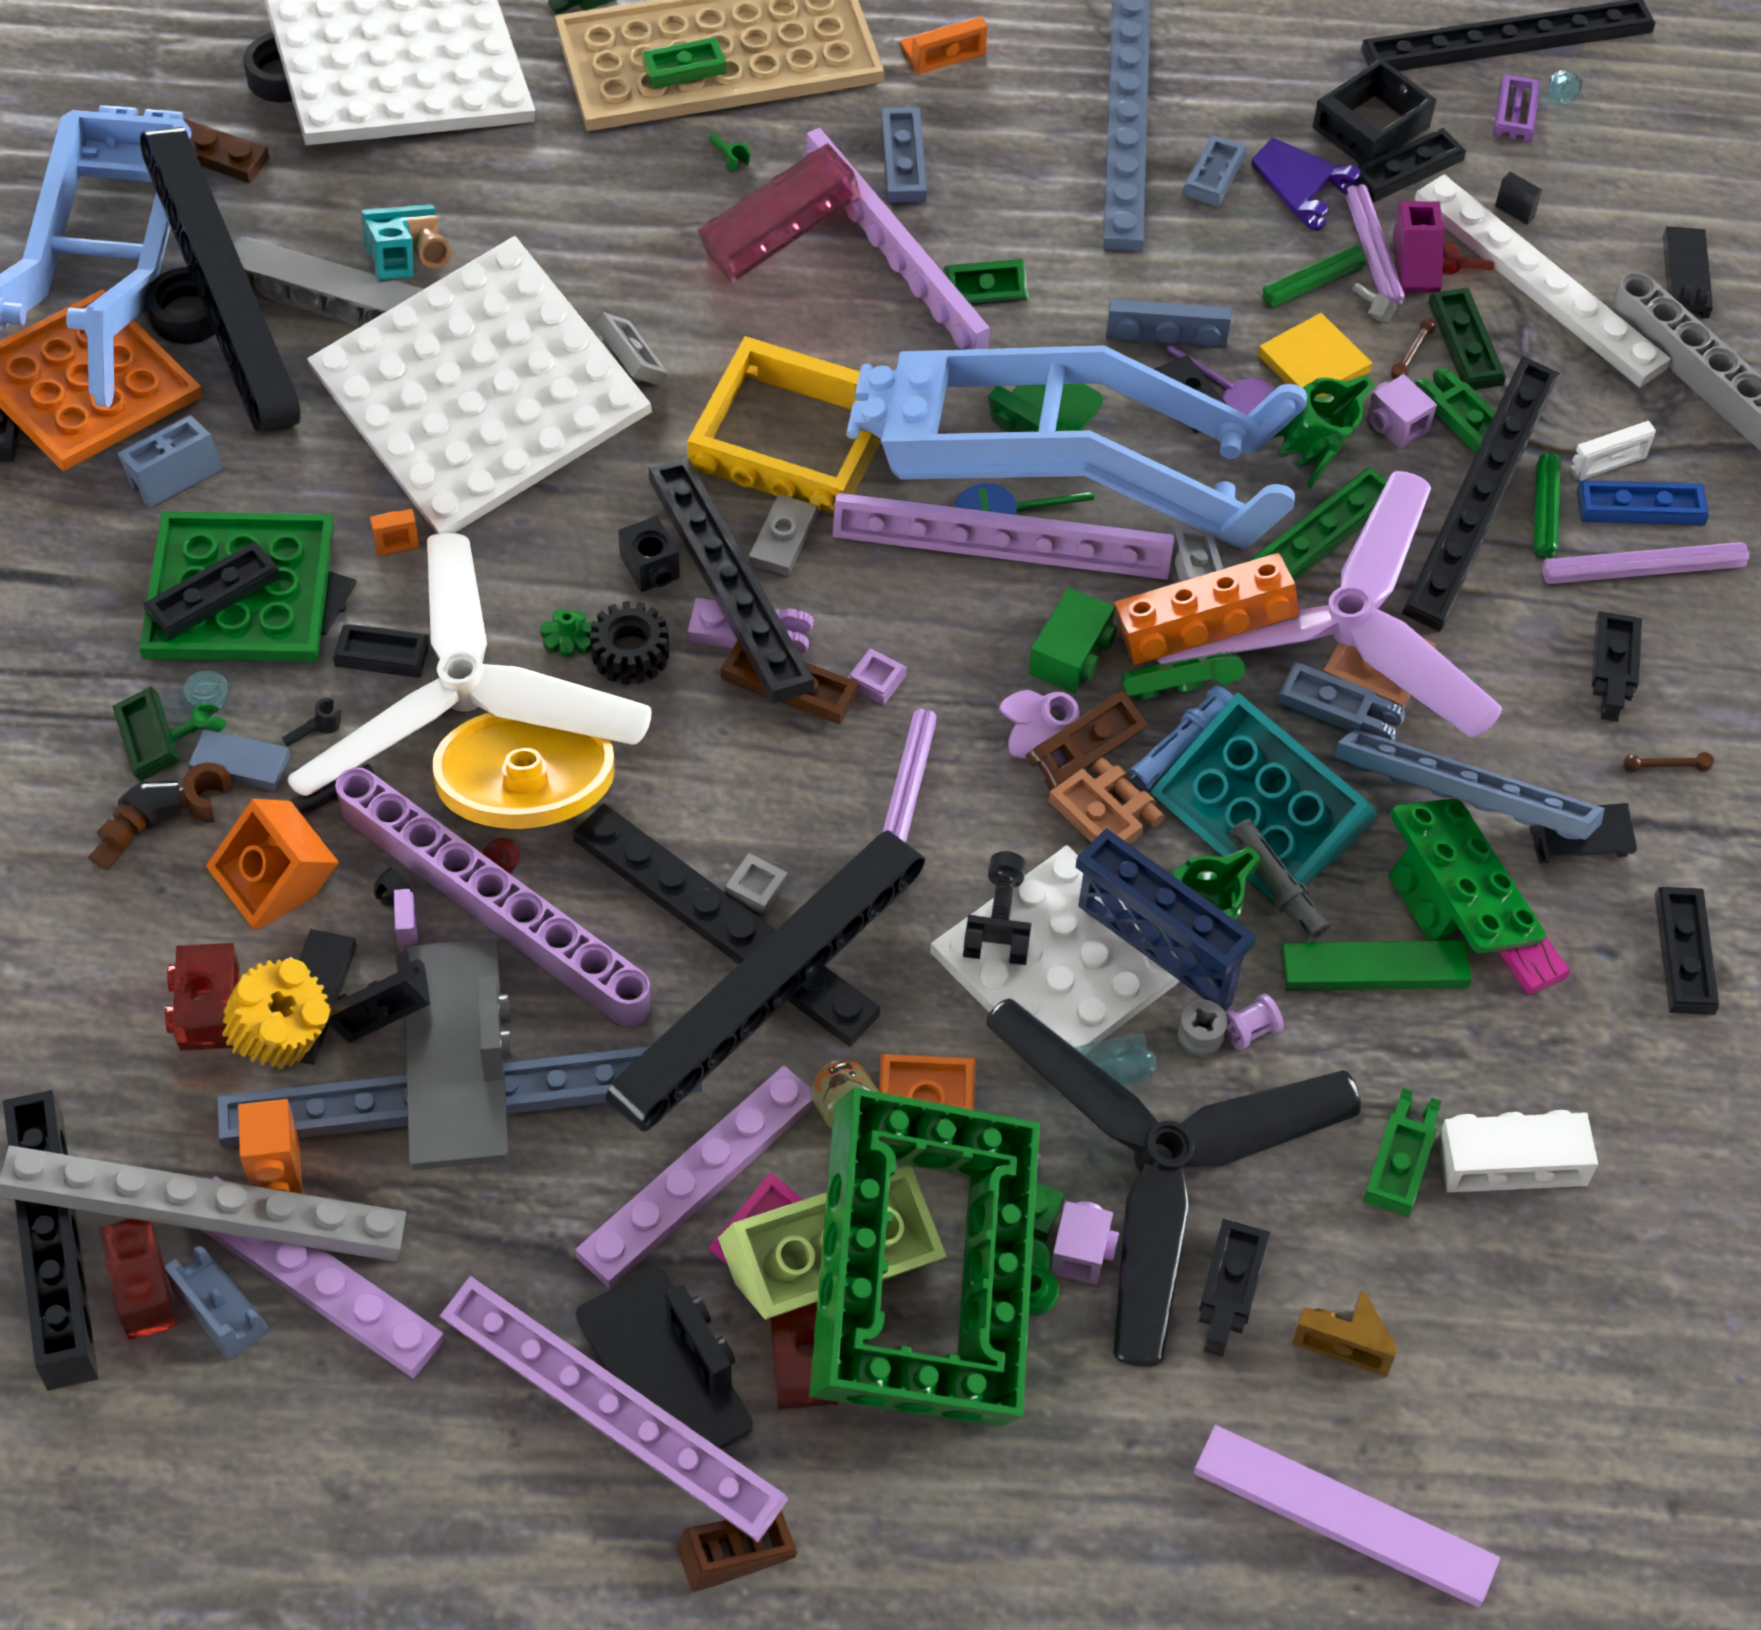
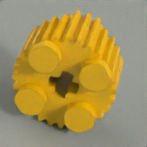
[222,958,330,1070]

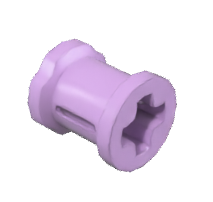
[1225,994,1284,1051]

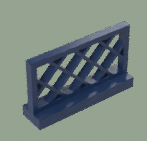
[1075,828,1256,1011]

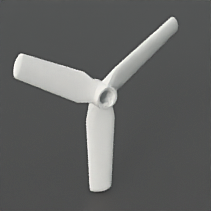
[288,533,652,796]

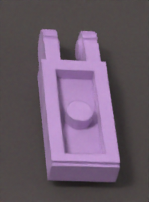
[688,598,814,654]

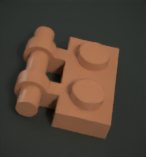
[1048,757,1165,844]

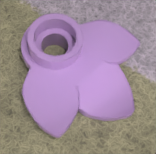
[999,690,1080,766]

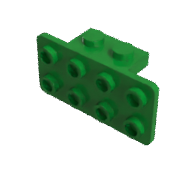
[1388,798,1546,954]

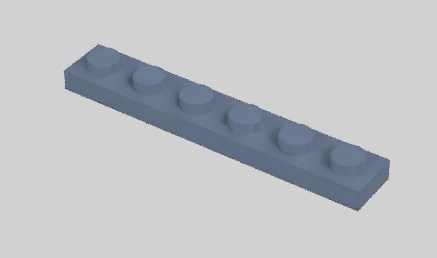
[1335,729,1605,840]

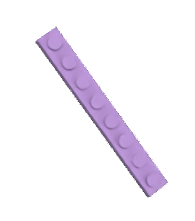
[804,128,990,350]
[832,493,1174,580]
[440,1276,789,1542]

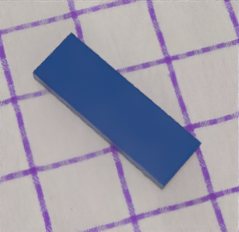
[1576,480,1709,525]

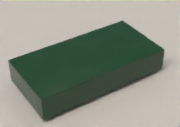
[112,686,180,782]

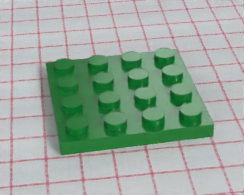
[139,511,335,662]

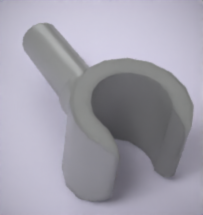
[1352,283,1397,324]

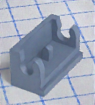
[117,415,222,508]
[163,1246,270,1361]

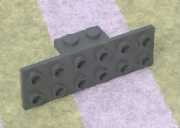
[404,938,512,1170]

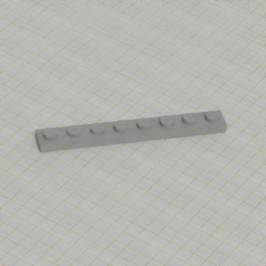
[0,1145,406,1262]

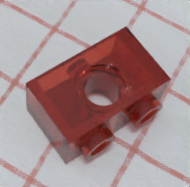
[165,943,240,1051]
[99,1218,178,1340]
[771,1303,838,1409]

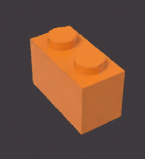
[238,1099,303,1194]

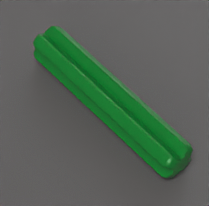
[1261,245,1366,308]
[1533,453,1561,559]

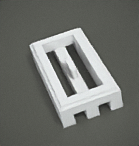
[1569,420,1656,482]

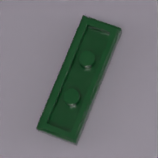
[1428,288,1506,390]

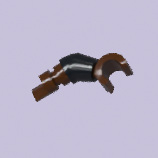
[88,762,233,870]

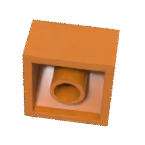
[206,799,339,929]

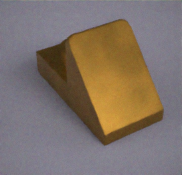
[1291,1290,1398,1377]

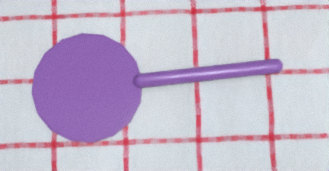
[1167,345,1276,415]

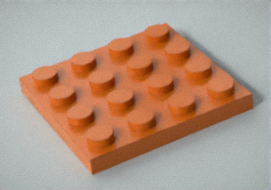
[0,289,202,472]

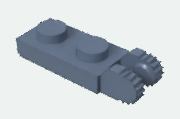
[1277,662,1406,741]

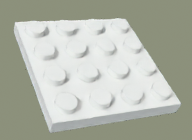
[930,845,1180,1055]

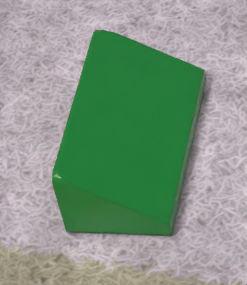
[942,259,1028,304]

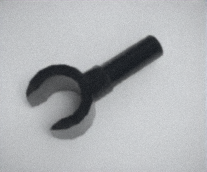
[281,698,341,747]

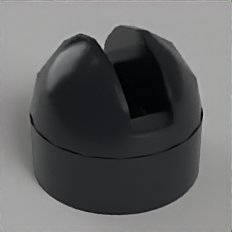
[374,867,415,907]

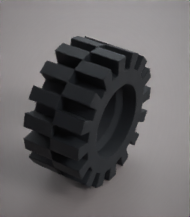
[590,601,669,685]

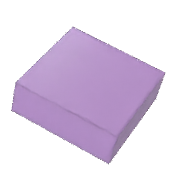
[847,648,907,706]
[394,889,418,953]

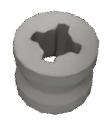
[1177,999,1228,1059]

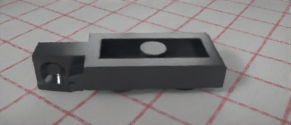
[1591,611,1642,722]
[1198,1219,1270,1357]

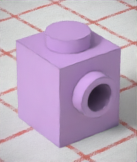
[1367,374,1437,450]
[1050,1201,1119,1285]

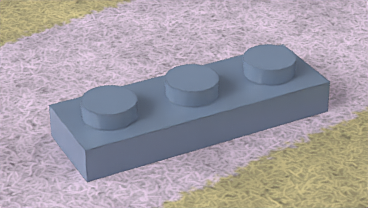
[881,107,927,203]
[1106,299,1231,347]

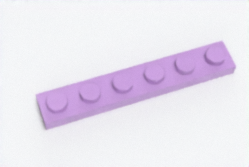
[575,1065,815,1289]
[201,1176,445,1379]

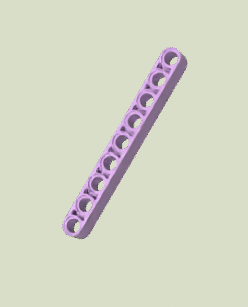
[335,767,652,1027]

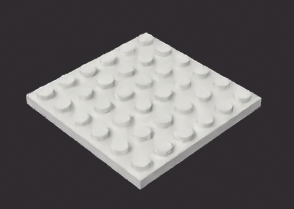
[264,0,535,145]
[307,236,652,534]

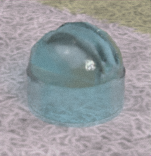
[1548,70,1582,104]

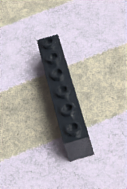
[3,1090,98,1391]

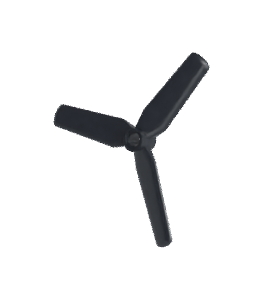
[986,998,1361,1367]

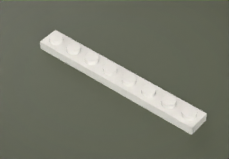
[1414,174,1671,388]

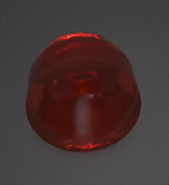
[482,838,521,874]

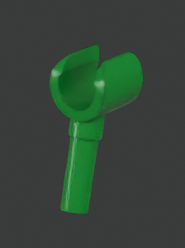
[709,133,750,172]
[171,702,226,741]

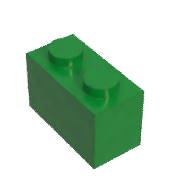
[1028,587,1118,694]

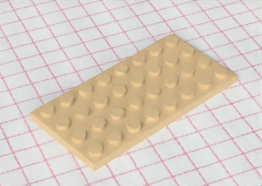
[555,0,884,131]

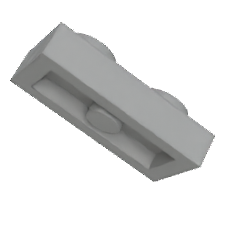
[594,312,669,386]
[1170,526,1223,582]

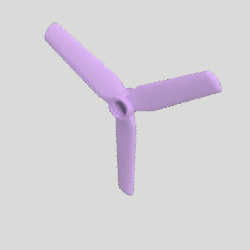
[1157,471,1502,737]

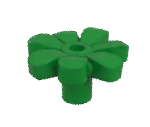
[540,609,592,657]

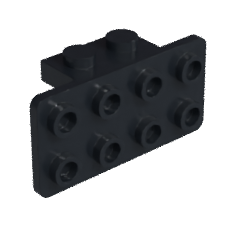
[576,1268,753,1449]

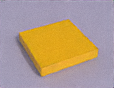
[1257,313,1372,397]

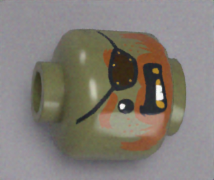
[810,1060,878,1128]

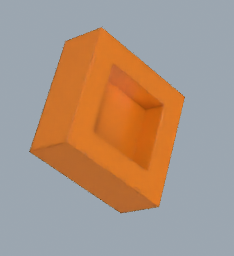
[370,509,420,556]

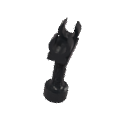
[962,851,1032,965]

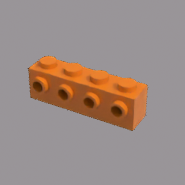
[1114,553,1299,666]

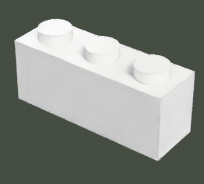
[1437,1110,1598,1193]

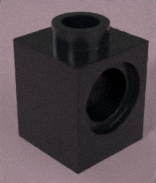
[618,516,680,593]

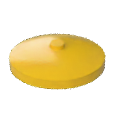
[433,712,615,829]

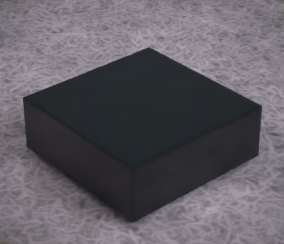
[1495,171,1542,225]

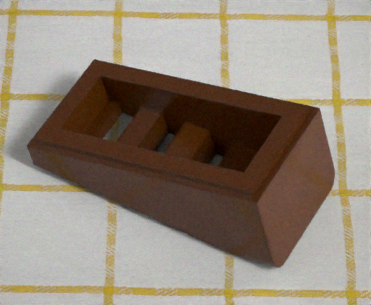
[677,1511,797,1592]

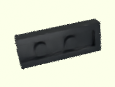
[1663,226,1713,318]

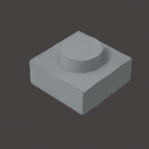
[725,853,788,916]

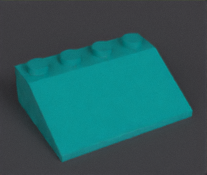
[1149,692,1379,902]

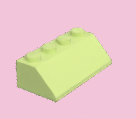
[718,1166,947,1320]

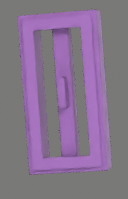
[1493,74,1541,142]

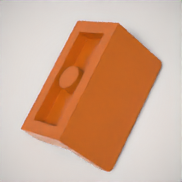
[900,16,988,75]

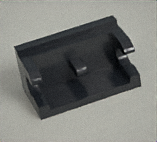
[1530,803,1638,863]
[323,950,430,1043]

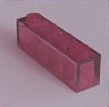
[698,143,861,283]

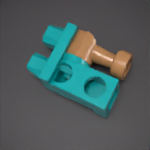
[362,204,451,280]

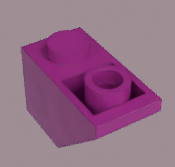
[1392,201,1444,293]

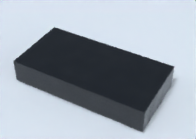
[333,623,430,678]

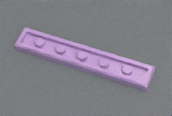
[1193,1425,1501,1608]

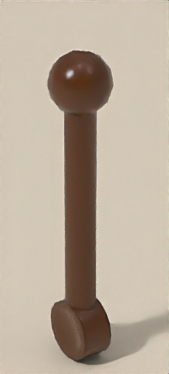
[1391,319,1436,379]
[1624,752,1714,772]

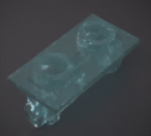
[1060,1031,1157,1098]

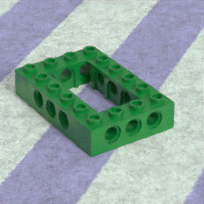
[809,1088,1040,1427]

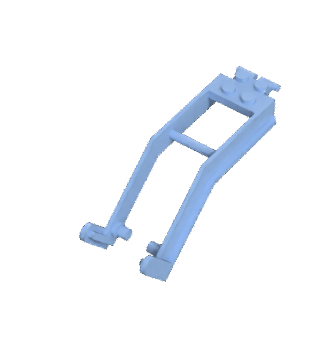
[0,105,192,407]
[846,346,1307,551]

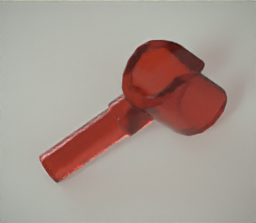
[1442,242,1494,275]

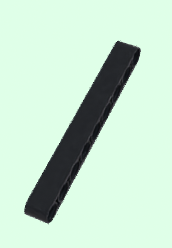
[140,127,301,432]
[605,830,925,1132]

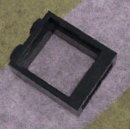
[1312,58,1437,165]

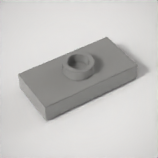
[749,494,818,577]

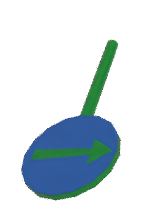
[955,483,1095,515]

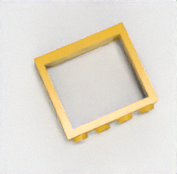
[687,336,882,514]

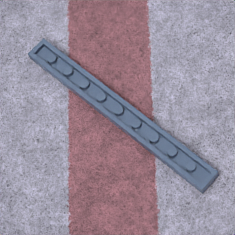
[1103,0,1150,252]
[217,1046,702,1148]

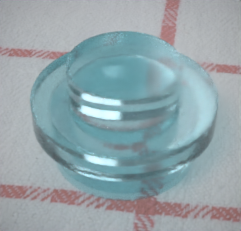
[183,670,229,708]

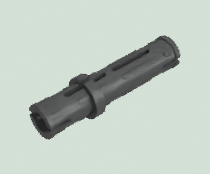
[1227,819,1331,942]

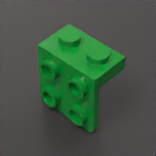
[988,384,1103,432]

